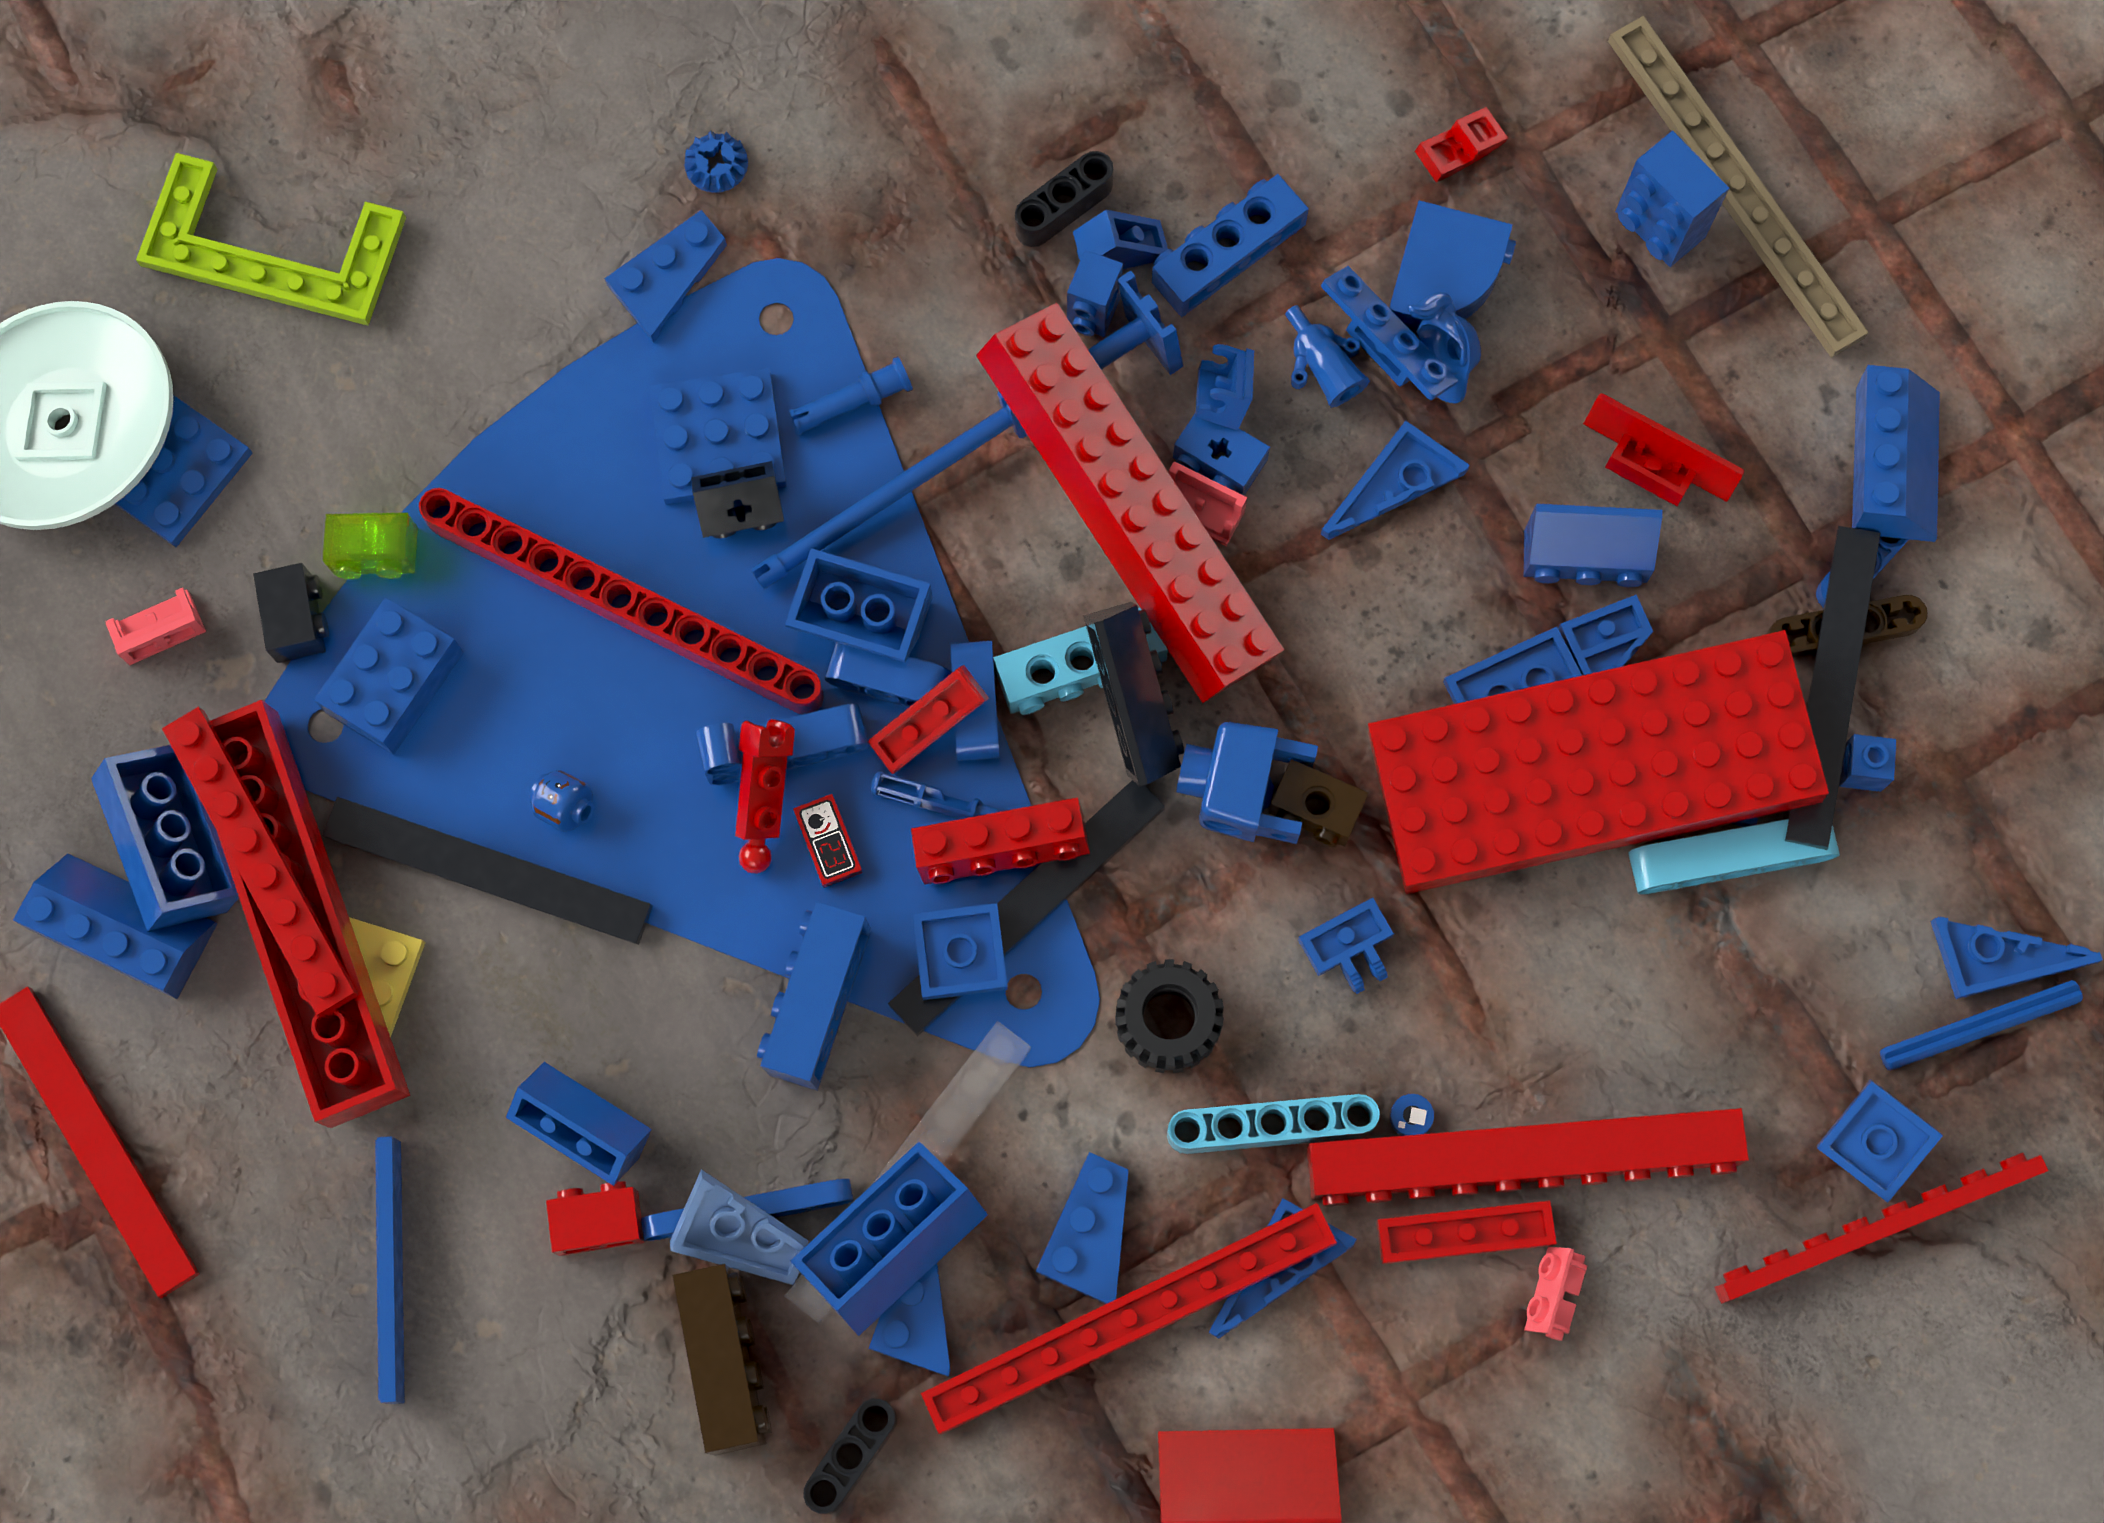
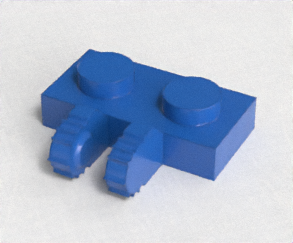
[1298,897,1394,994]

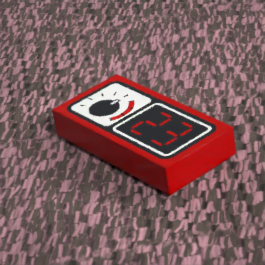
[793,794,863,888]

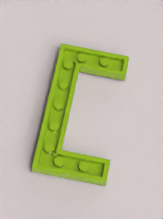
[136,153,406,326]

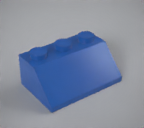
[1524,504,1662,587]
[785,548,932,662]

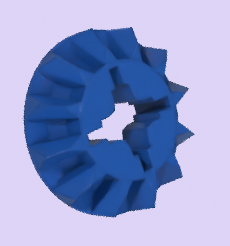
[684,130,748,193]

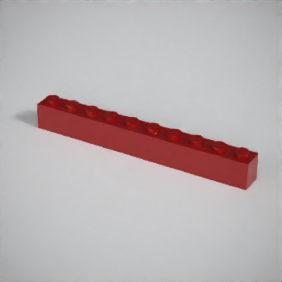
[1307,1108,1749,1207]

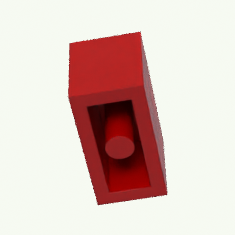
[546,1181,645,1256]

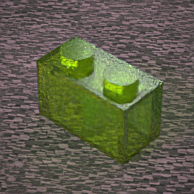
[323,513,418,579]

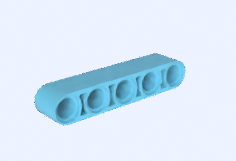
[1628,819,1840,894]
[1167,1094,1380,1154]

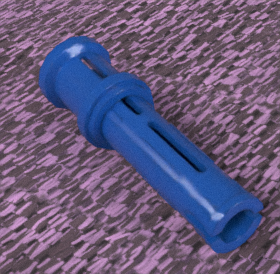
[789,356,913,435]

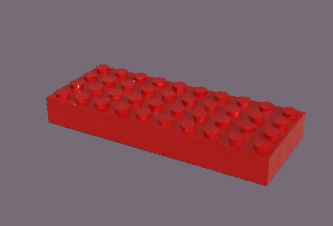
[1368,630,1829,894]

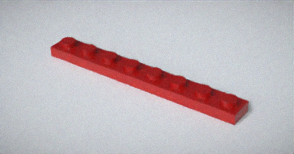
[162,706,359,1018]
[1714,1152,2049,1304]

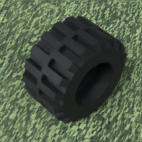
[1115,959,1224,1073]

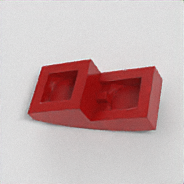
[1414,107,1508,183]

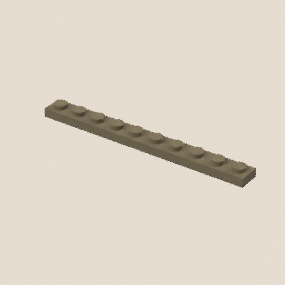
[1608,16,1869,358]

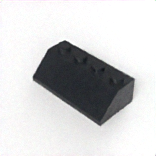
[1083,602,1184,787]

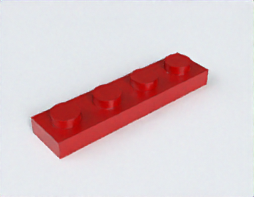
[1376,1200,1557,1264]

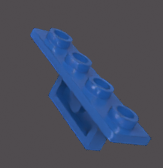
[1321,266,1458,400]

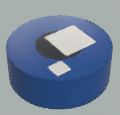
[1390,1094,1434,1136]

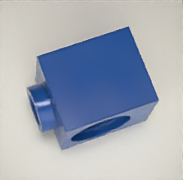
[1839,734,1896,792]

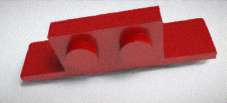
[1583,393,1745,507]

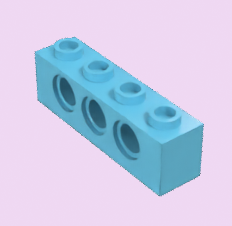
[993,608,1168,715]

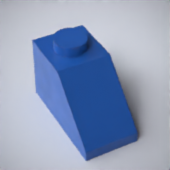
[1073,210,1168,269]

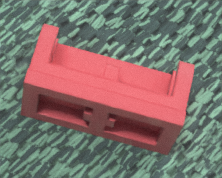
[1168,461,1247,546]
[105,587,206,666]

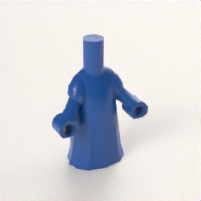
[1285,305,1370,408]

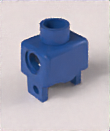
[1176,722,1318,844]

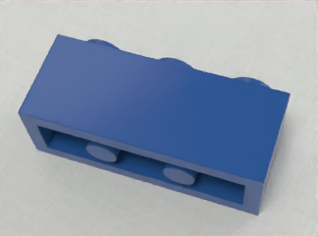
[506,1062,652,1186]

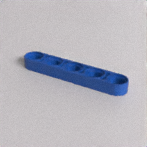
[641,1179,854,1241]

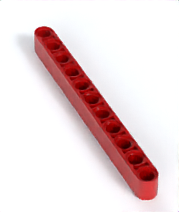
[419,488,824,715]

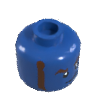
[529,770,594,832]

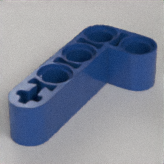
[696,704,869,785]

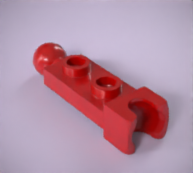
[735,719,795,874]

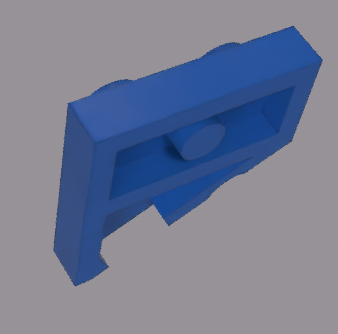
[1558,594,1653,675]

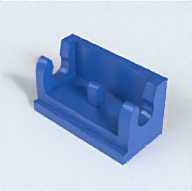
[1195,344,1254,430]

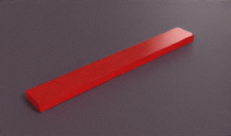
[0,986,200,1298]

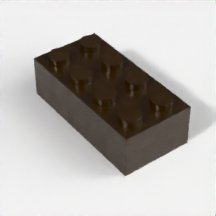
[672,1264,772,1456]

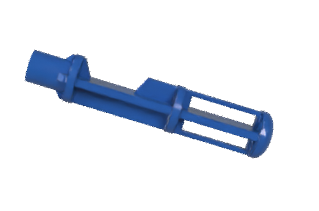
[871,771,999,819]

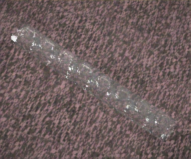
[785,1021,1032,1324]

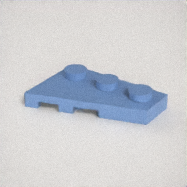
[670,1169,809,1285]

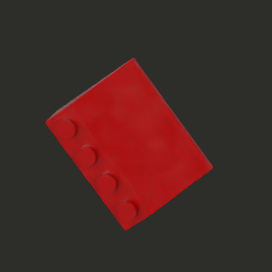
[1158,1428,1342,1523]

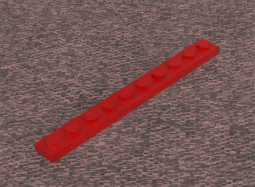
[921,1203,1337,1435]

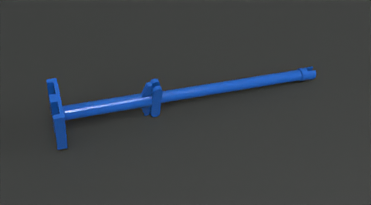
[750,270,1184,590]

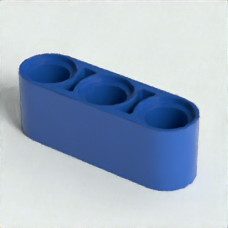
[950,641,999,761]
[825,642,952,708]

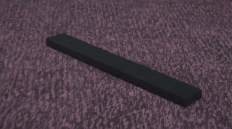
[1785,526,1881,850]
[888,780,1165,1037]
[322,797,653,945]

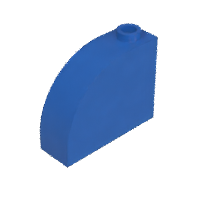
[1389,200,1516,331]

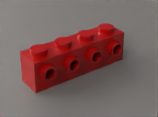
[911,797,1090,885]

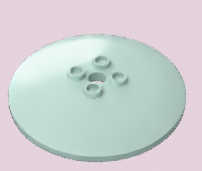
[0,301,173,530]

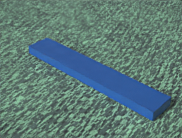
[375,1136,405,1404]

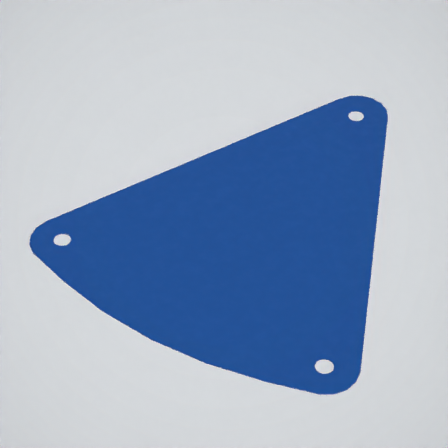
[265,258,1100,1068]

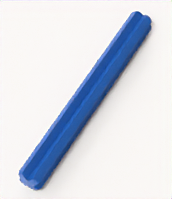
[1880,980,2083,1071]

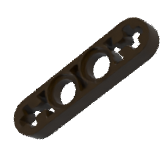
[1767,595,1928,657]

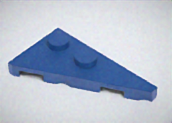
[1321,420,1470,540]
[1930,917,2103,999]
[1209,1198,1357,1339]
[869,1263,951,1377]

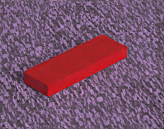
[867,665,989,774]

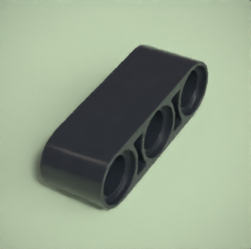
[1015,151,1113,247]
[803,1398,897,1514]

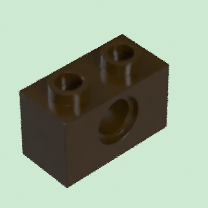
[1268,759,1368,847]

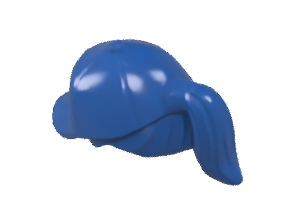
[1408,292,1481,403]

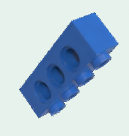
[1151,174,1309,318]

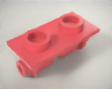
[1524,1247,1588,1341]

